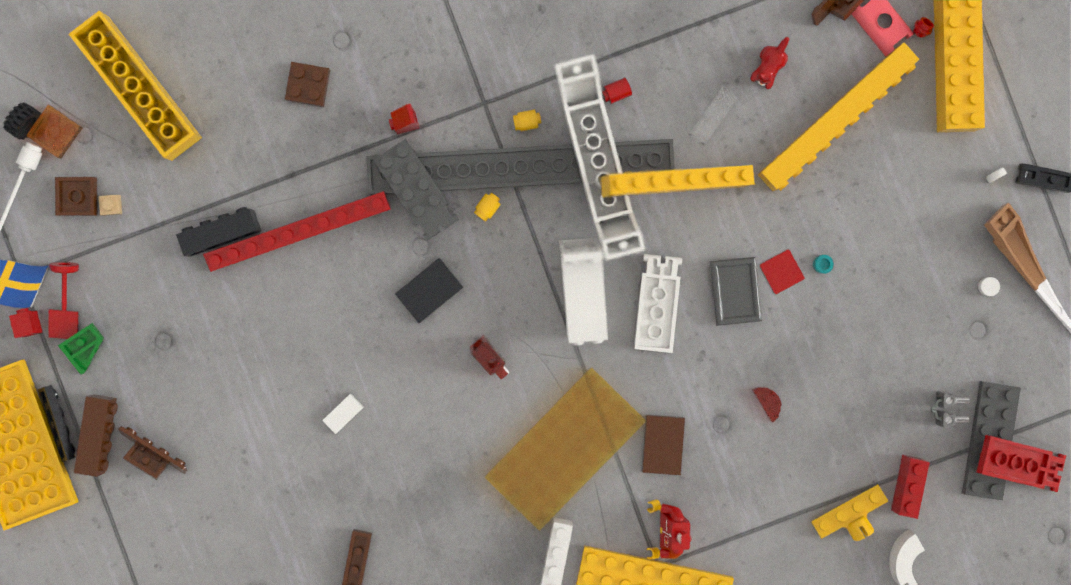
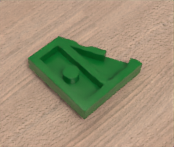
[58,323,104,375]

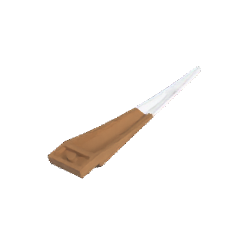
[984,202,1071,333]

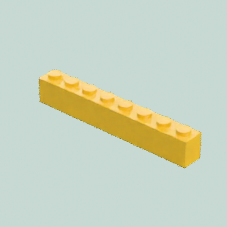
[600,165,755,197]

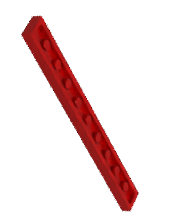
[203,191,391,272]

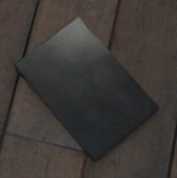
[395,258,464,323]

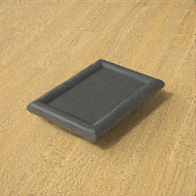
[710,257,762,326]

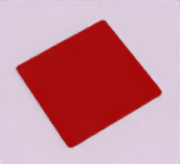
[760,249,805,294]

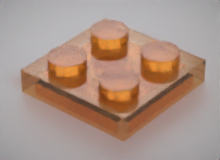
[26,104,83,159]

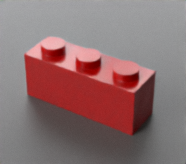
[891,454,930,519]

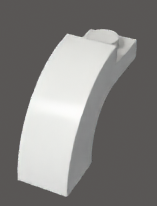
[889,529,925,585]

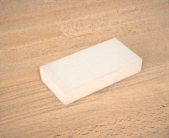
[322,394,364,434]

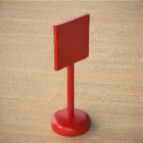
[48,262,79,339]

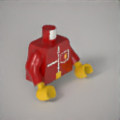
[646,499,691,560]

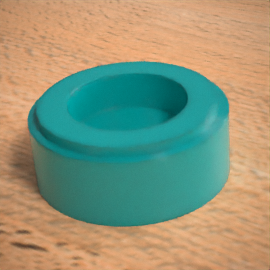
[813,255,834,274]

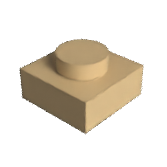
[98,195,122,216]

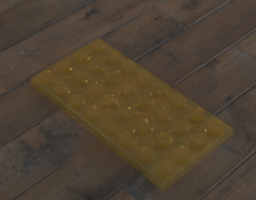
[485,367,646,531]

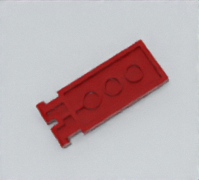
[977,435,1067,492]

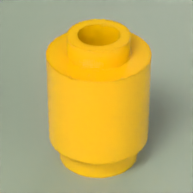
[513,109,542,132]
[474,193,501,222]

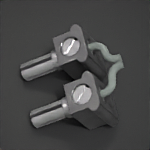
[931,391,970,428]

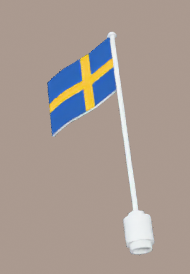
[0,142,49,308]

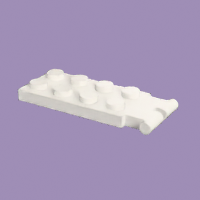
[634,254,682,353]

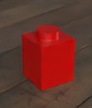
[9,308,43,338]

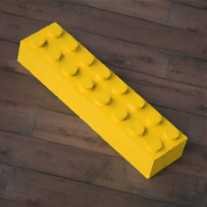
[934,0,985,133]
[69,10,202,161]

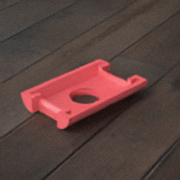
[851,0,914,56]

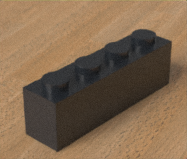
[176,207,262,257]

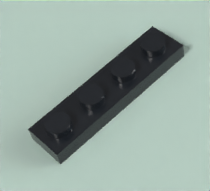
[38,385,76,462]

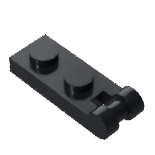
[1015,164,1071,193]

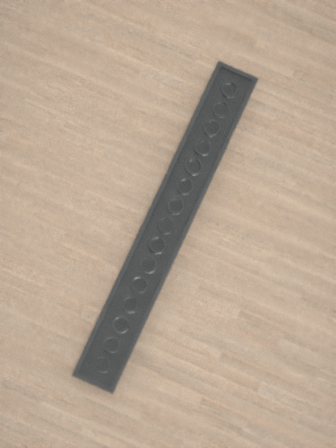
[366,139,675,195]

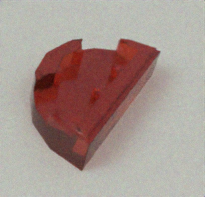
[752,387,782,423]

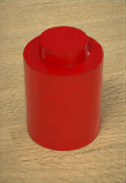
[602,77,632,104]

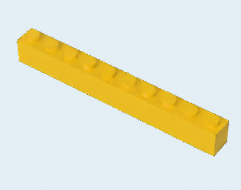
[757,42,919,191]

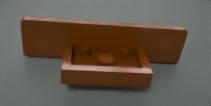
[811,0,864,26]
[118,426,187,480]

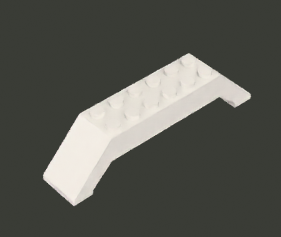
[555,55,646,260]

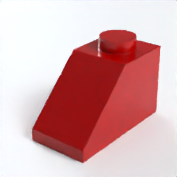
[389,103,420,134]

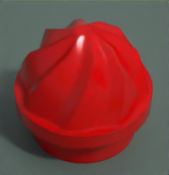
[913,17,934,38]

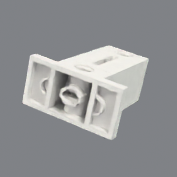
[559,237,608,345]

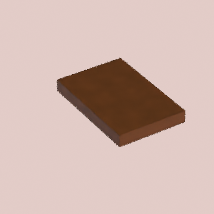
[642,415,685,475]

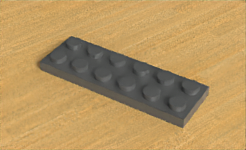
[962,381,1021,501]

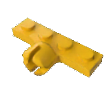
[811,485,889,541]

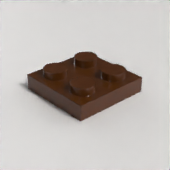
[285,62,330,107]
[55,177,97,216]

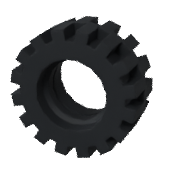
[3,102,42,140]

